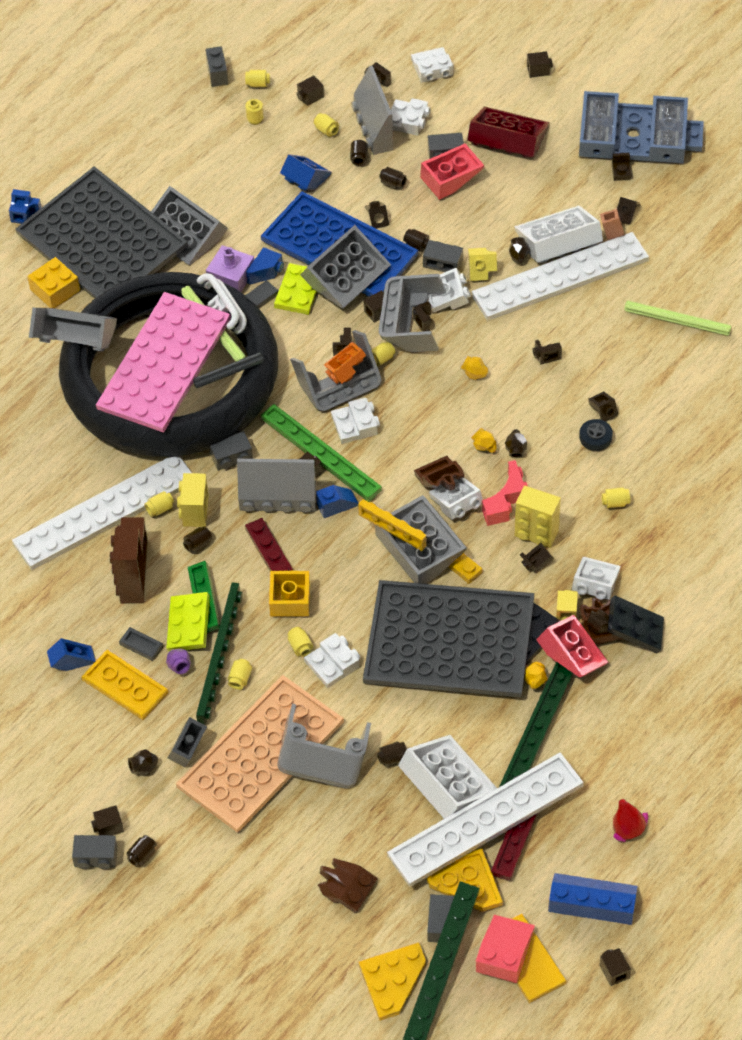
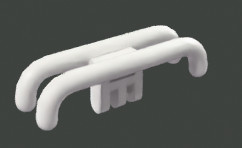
[197,273,247,334]

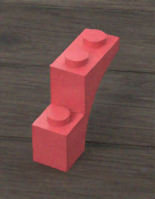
[482,460,528,526]

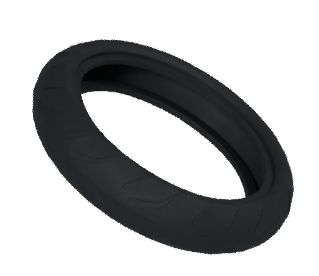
[59,272,278,457]

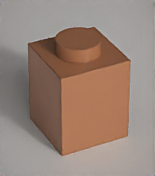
[600,209,625,240]

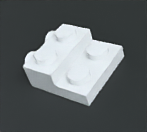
[411,47,453,83]
[391,98,430,136]
[428,268,471,313]
[331,398,380,444]
[429,478,483,520]
[572,557,621,600]
[304,633,360,688]

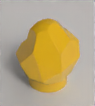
[461,356,488,380]
[471,427,497,453]
[524,662,548,689]

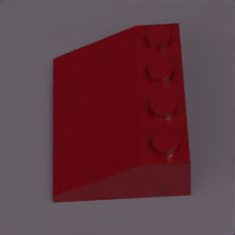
[467,106,550,158]

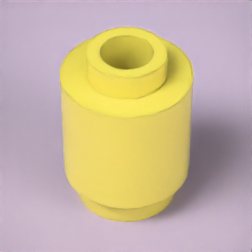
[245,70,270,87]
[245,99,263,125]
[314,113,339,137]
[372,342,395,367]
[601,487,630,508]
[144,491,174,517]
[287,627,313,657]
[228,659,252,690]

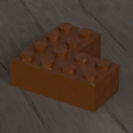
[110,517,148,604]

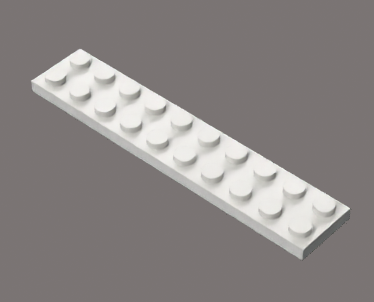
[472,232,649,321]
[12,456,192,571]
[387,753,584,887]

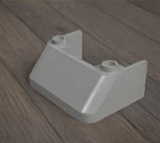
[379,274,446,352]
[29,307,117,351]
[290,330,381,411]
[277,704,371,789]

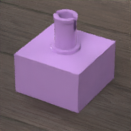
[206,245,254,292]

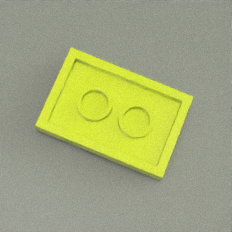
[274,263,318,315]
[166,592,210,651]

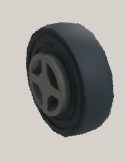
[579,419,613,451]

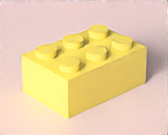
[515,485,561,548]

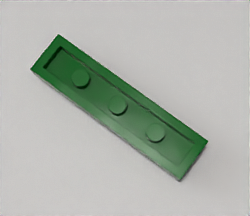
[187,561,220,633]

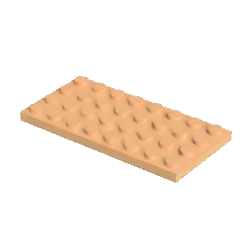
[176,675,344,833]

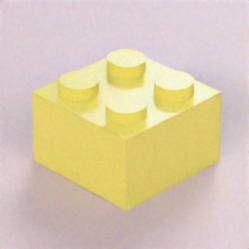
[177,473,209,527]

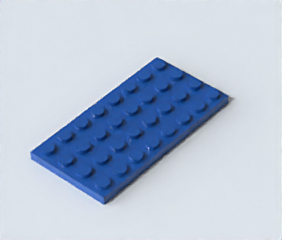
[261,191,418,297]

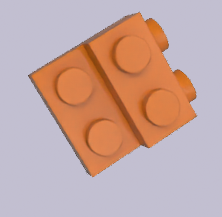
[324,342,366,384]

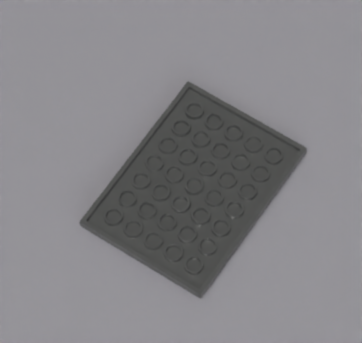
[15,166,188,299]
[363,580,535,698]

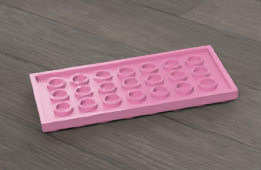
[96,292,231,433]

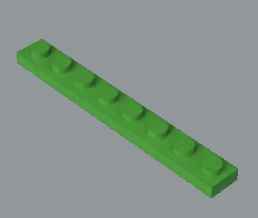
[261,404,382,502]

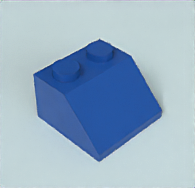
[280,154,332,191]

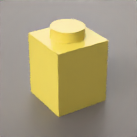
[556,590,578,621]

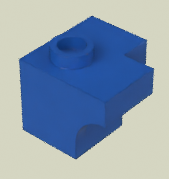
[9,189,41,224]

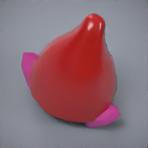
[613,799,649,842]

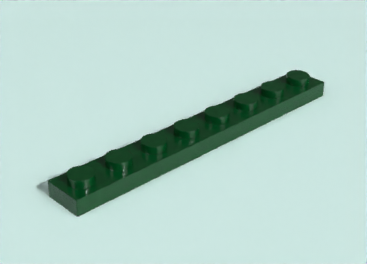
[196,582,243,725]
[499,662,574,787]
[403,881,480,1040]

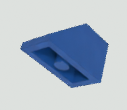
[246,247,284,285]
[316,485,359,519]
[47,638,95,671]

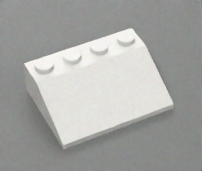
[514,206,603,263]
[398,735,497,819]

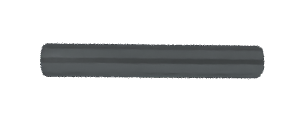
[193,353,264,388]

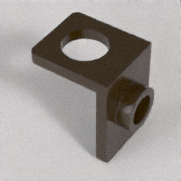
[617,197,640,224]
[365,201,389,228]

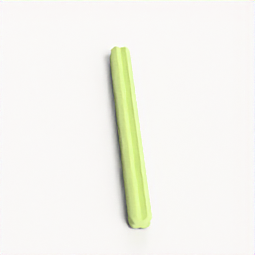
[181,286,246,361]
[624,301,731,336]

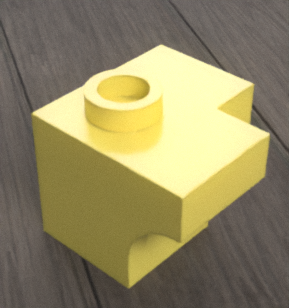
[468,248,497,281]

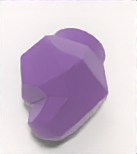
[166,649,191,674]

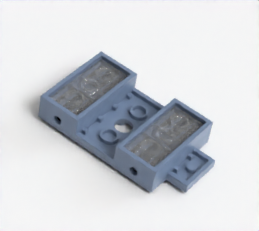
[579,91,704,163]

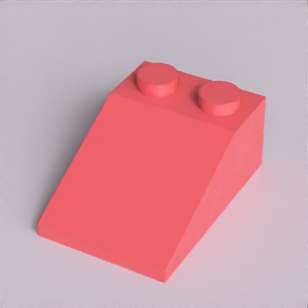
[420,144,484,200]
[536,615,608,678]
[476,914,535,983]

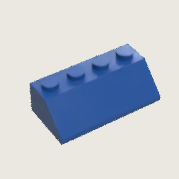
[548,873,637,925]

